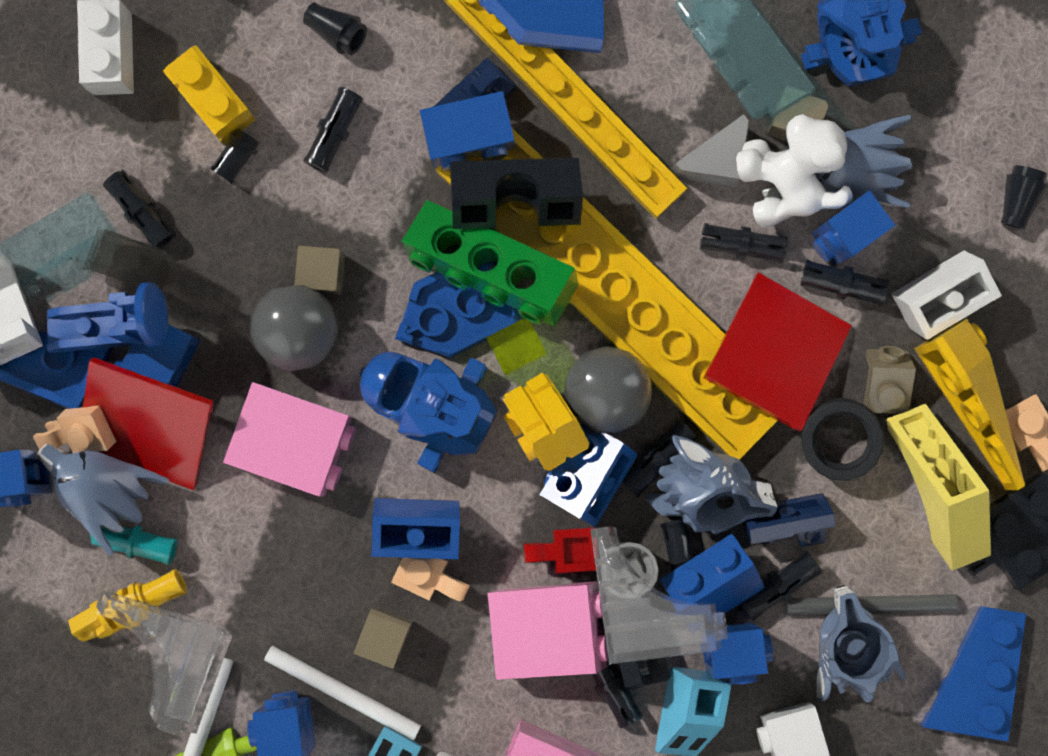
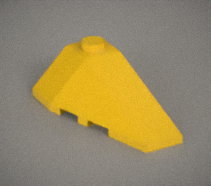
[914,318,1025,490]

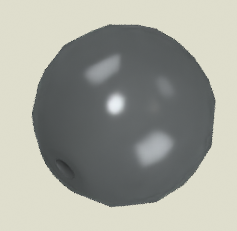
[250,285,338,371]
[564,346,653,435]

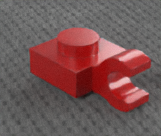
[523,527,599,573]

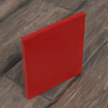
[703,272,852,432]
[83,357,213,490]

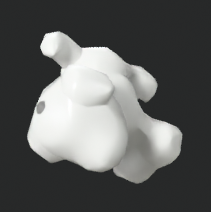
[736,114,853,228]

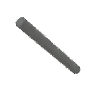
[786,594,958,615]

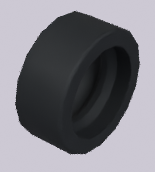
[801,398,884,481]

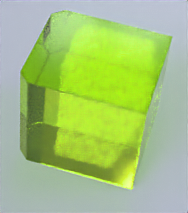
[486,318,547,377]

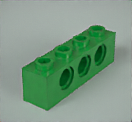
[401,200,579,327]

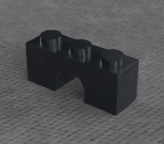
[450,158,583,229]

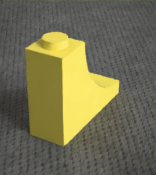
[887,404,991,571]

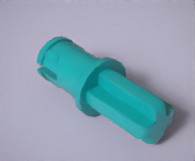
[90,525,178,565]

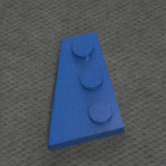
[0,332,113,409]
[920,606,1026,742]

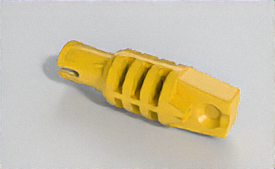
[68,568,187,642]

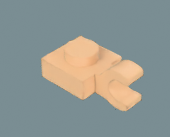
[1005,394,1048,472]
[33,405,116,453]
[391,558,470,602]

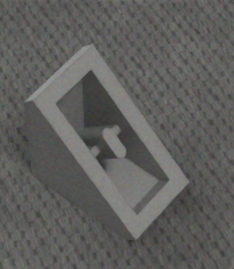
[672,114,749,187]

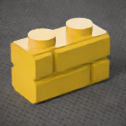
[163,45,256,145]
[503,373,590,471]

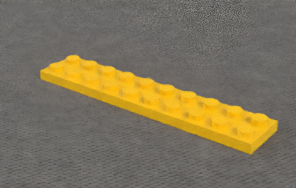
[436,127,778,460]

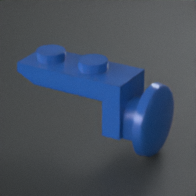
[47,282,168,353]

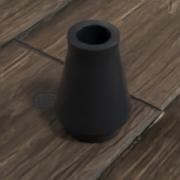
[303,2,367,55]
[1000,165,1048,230]

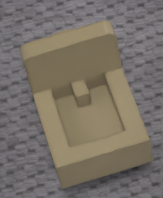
[864,346,916,414]

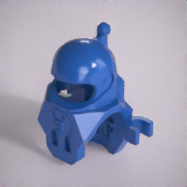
[801,0,922,87]
[360,351,498,473]

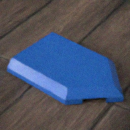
[479,0,604,53]
[395,262,526,358]

